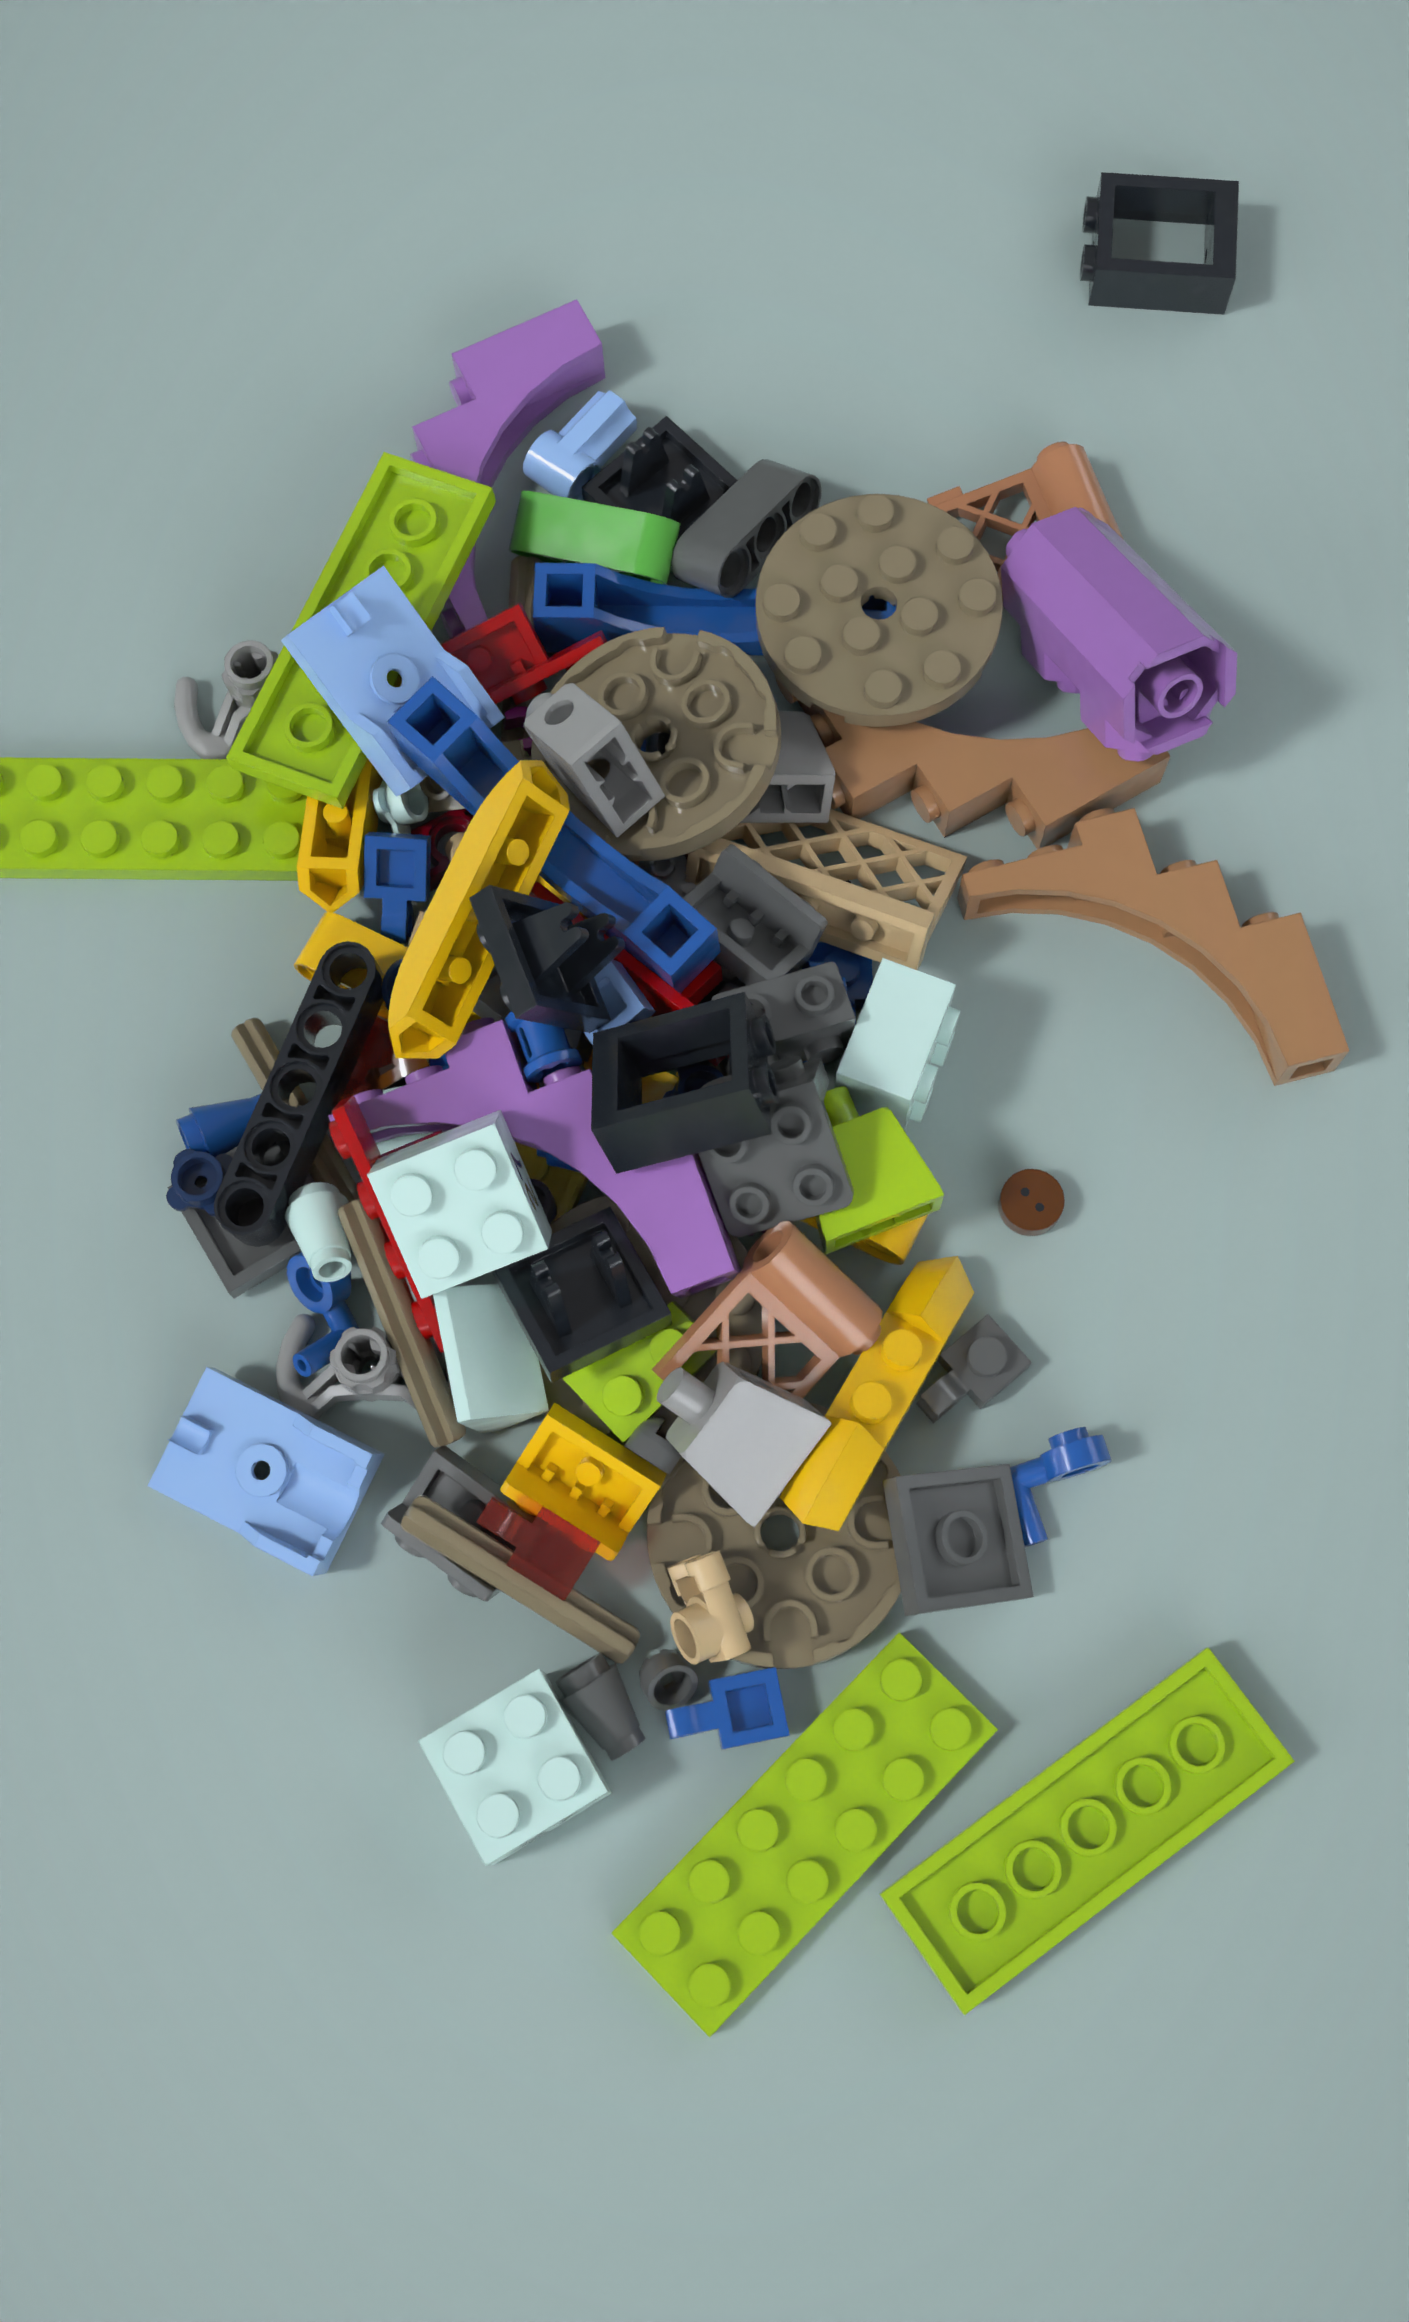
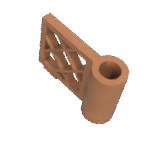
[927,441,1124,602]
[652,1221,883,1398]

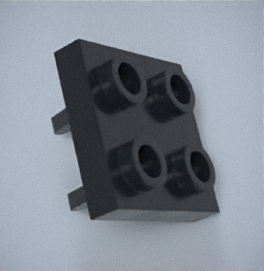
[582,416,738,566]
[469,885,626,1033]
[492,1207,672,1383]

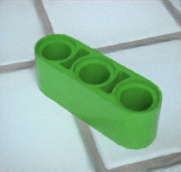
[508,491,681,585]

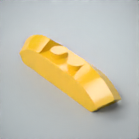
[297,759,383,913]
[388,760,570,1059]
[779,1256,974,1531]

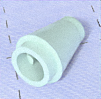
[285,1182,352,1282]

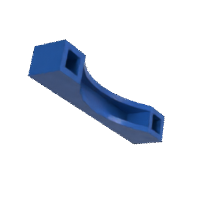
[533,563,896,656]
[387,676,721,994]

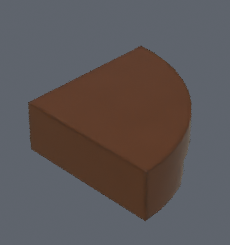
[364,1054,429,1090]

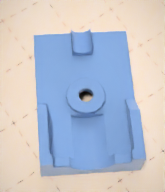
[281,566,505,797]
[148,1367,385,1576]

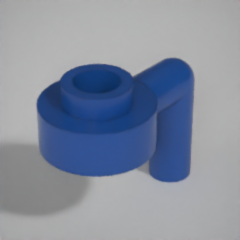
[287,1252,359,1377]
[1010,1427,1112,1547]

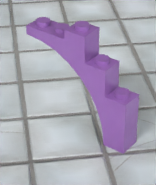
[410,299,605,638]
[328,1018,741,1299]

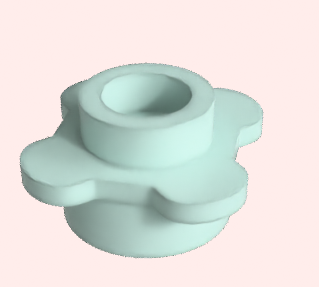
[373,780,428,834]

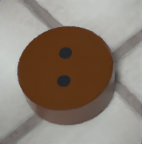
[998,1169,1065,1236]

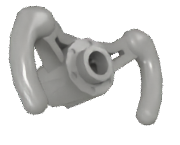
[174,640,279,759]
[276,1314,452,1420]

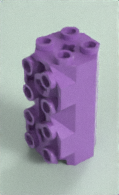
[1001,507,1237,762]

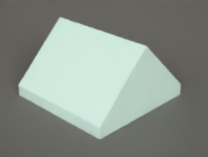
[433,1284,549,1434]

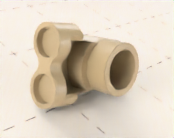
[667,1550,754,1665]

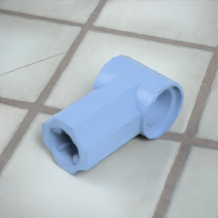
[523,390,637,501]

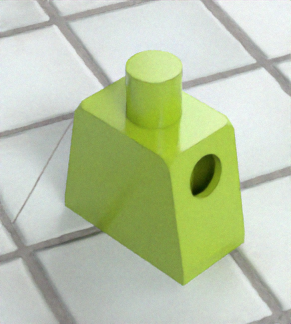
[815,1086,944,1255]

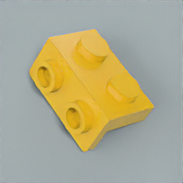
[500,1402,667,1561]

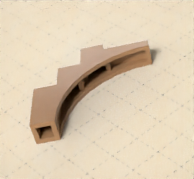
[775,676,1171,849]
[957,808,1350,1086]

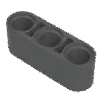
[671,459,821,598]

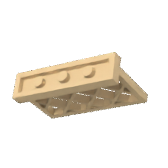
[685,809,967,970]

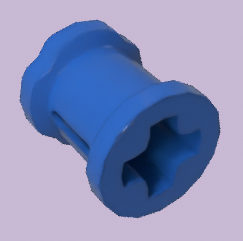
[505,1011,582,1083]

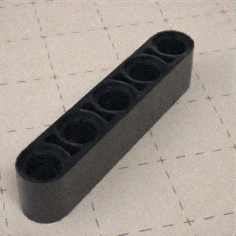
[214,941,384,1247]

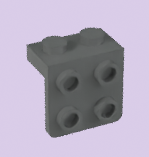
[698,1056,854,1237]

